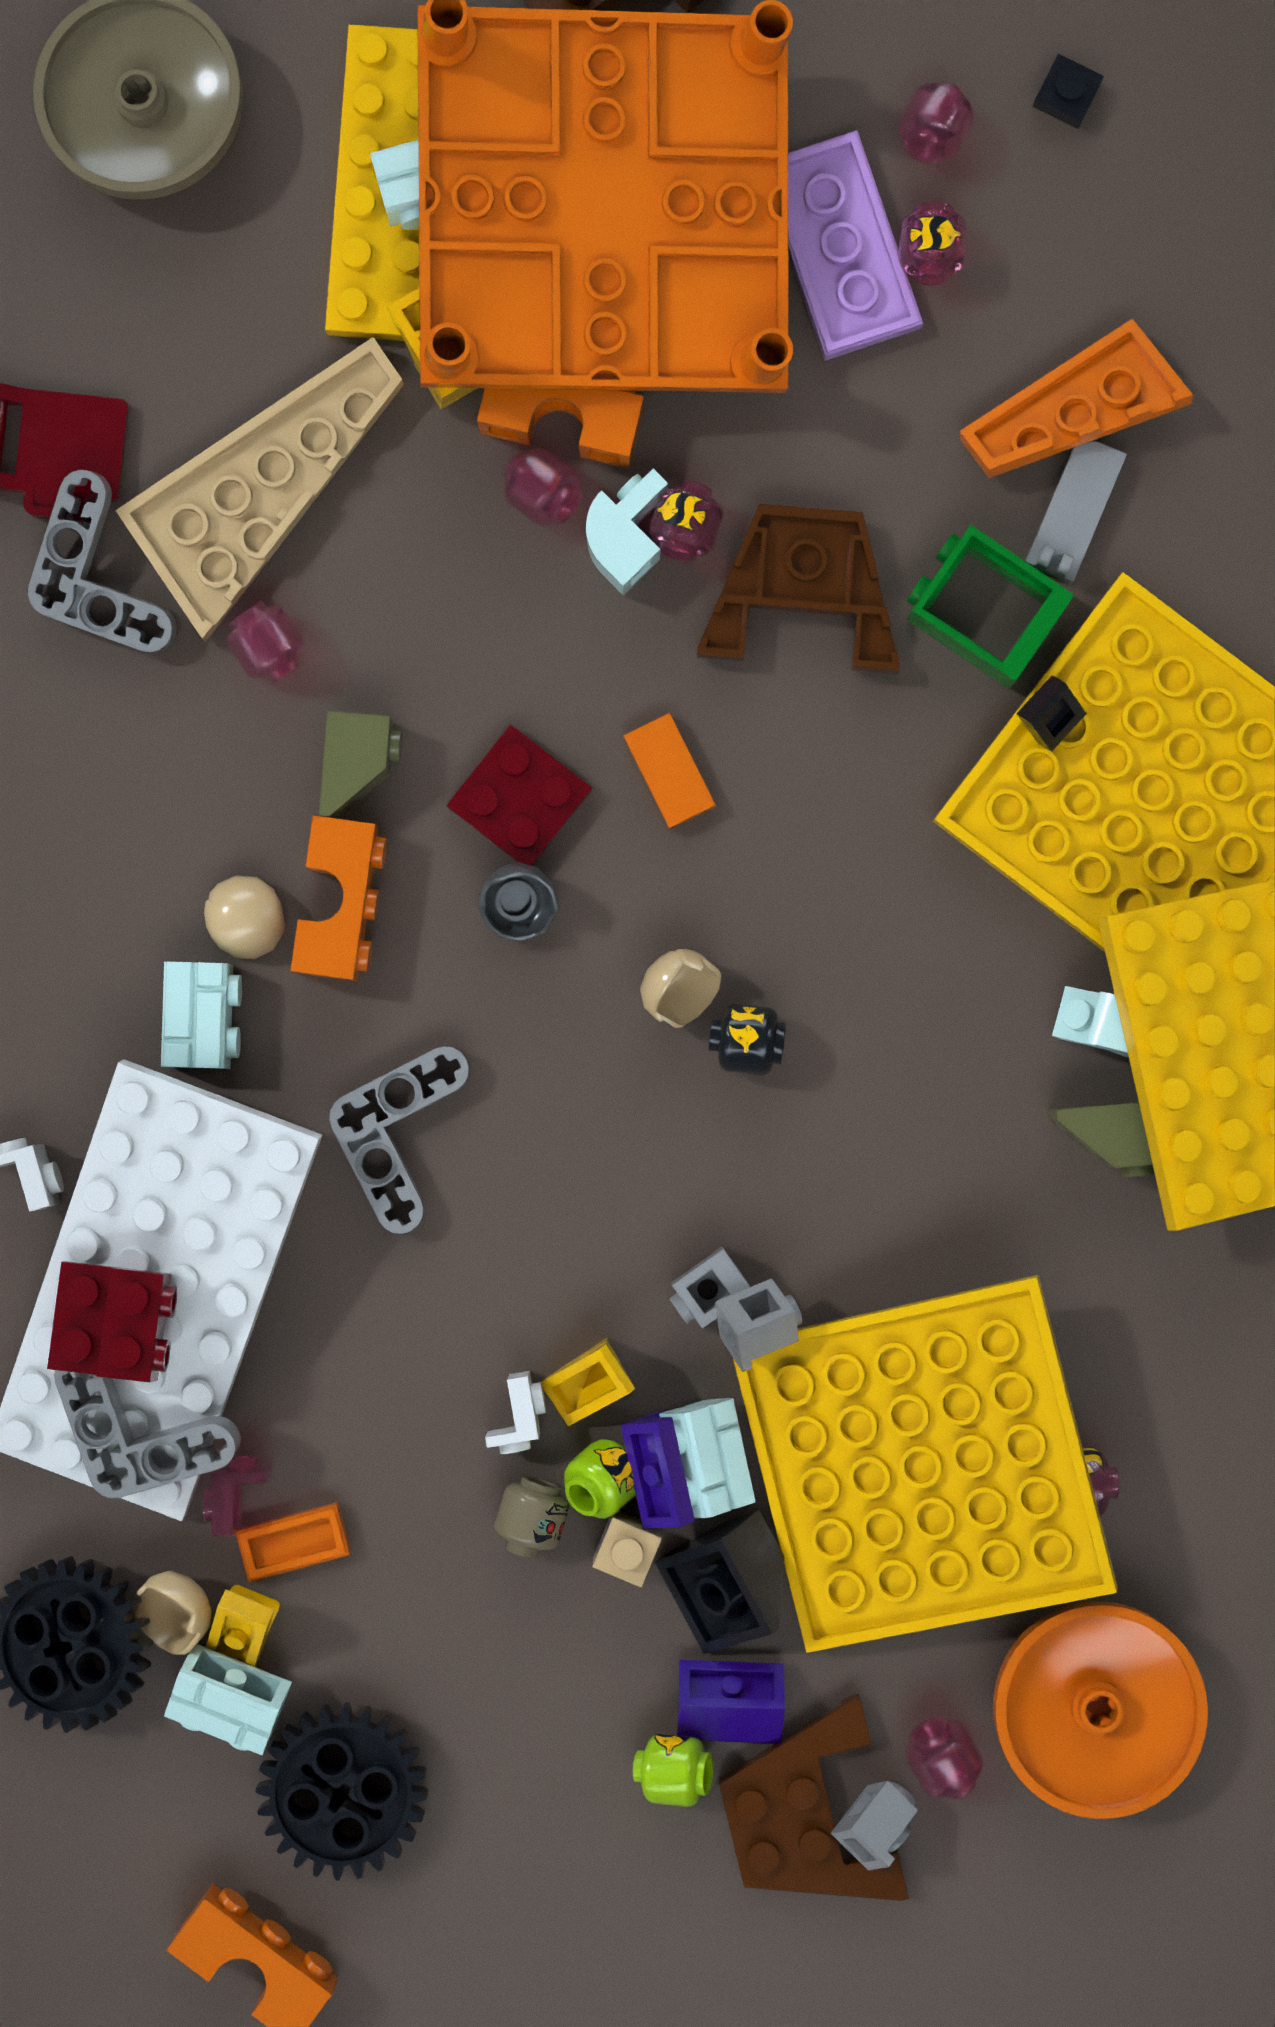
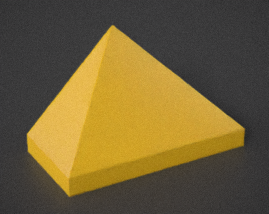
[541,1338,635,1426]

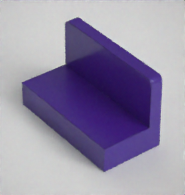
[621,1410,695,1528]
[677,1660,785,1743]

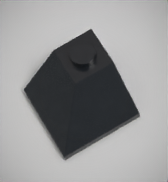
[654,1510,784,1654]

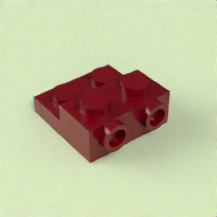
[47,1261,177,1383]

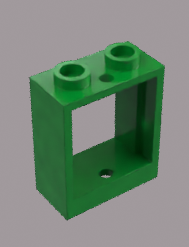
[906,524,1074,689]

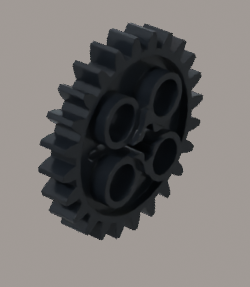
[0,1556,153,1733]
[256,1702,429,1881]

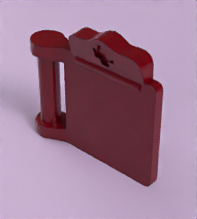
[0,383,129,523]

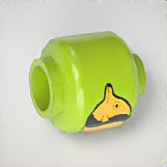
[564,1439,636,1519]
[633,1734,713,1807]

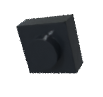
[1032,54,1104,129]
[1017,675,1087,752]

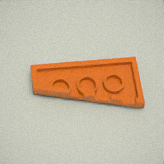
[960,318,1193,478]

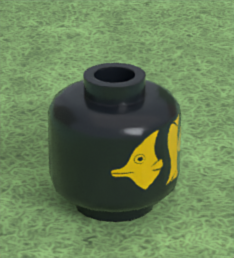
[709,1004,786,1075]

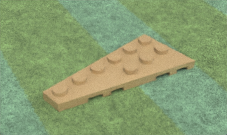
[115,337,404,642]

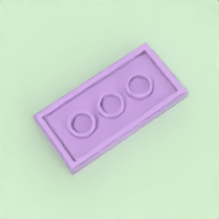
[788,130,924,361]

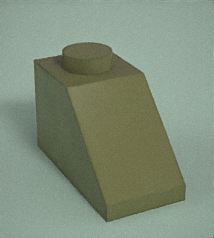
[319,711,403,819]
[1048,1102,1153,1177]

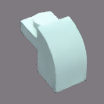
[586,468,668,596]
[1052,986,1129,1058]

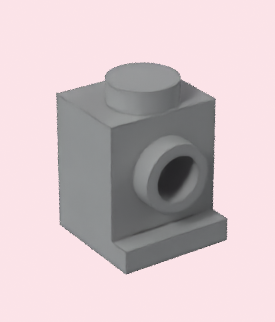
[669,1246,751,1329]
[715,1278,802,1372]
[831,1781,918,1870]

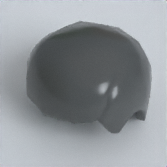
[478,862,559,942]

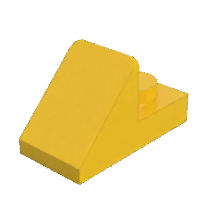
[206,1585,280,1667]

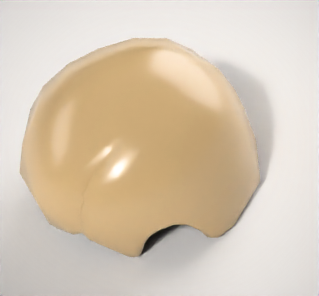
[204,875,286,959]
[640,949,722,1028]
[133,1570,212,1655]

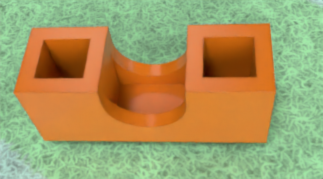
[477,388,644,469]
[290,815,387,982]
[166,1883,338,2027]

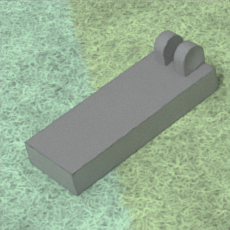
[1025,440,1127,586]

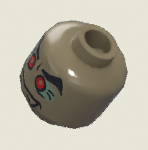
[494,1476,569,1558]

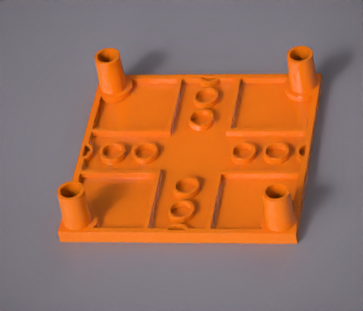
[417,0,793,393]

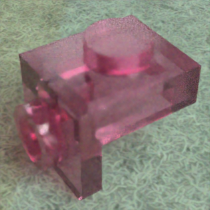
[203,1456,272,1536]

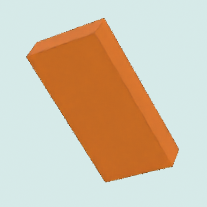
[623,713,716,830]
[235,1502,352,1582]

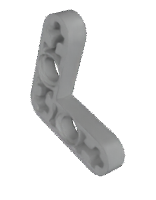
[28,470,177,652]
[329,1046,470,1234]
[54,1370,241,1498]

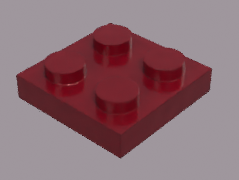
[446,724,592,866]

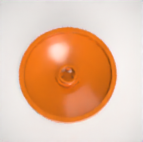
[993,1601,1208,1819]

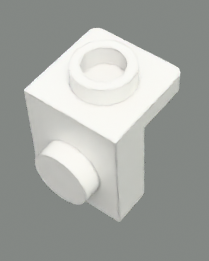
[0,1137,64,1212]
[485,1371,546,1454]

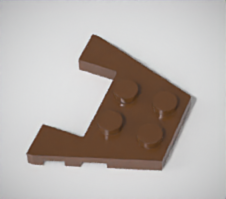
[697,504,900,674]
[719,1694,909,1901]

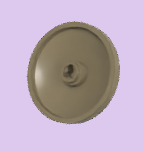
[33,0,244,200]

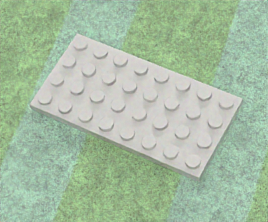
[0,1059,322,1521]

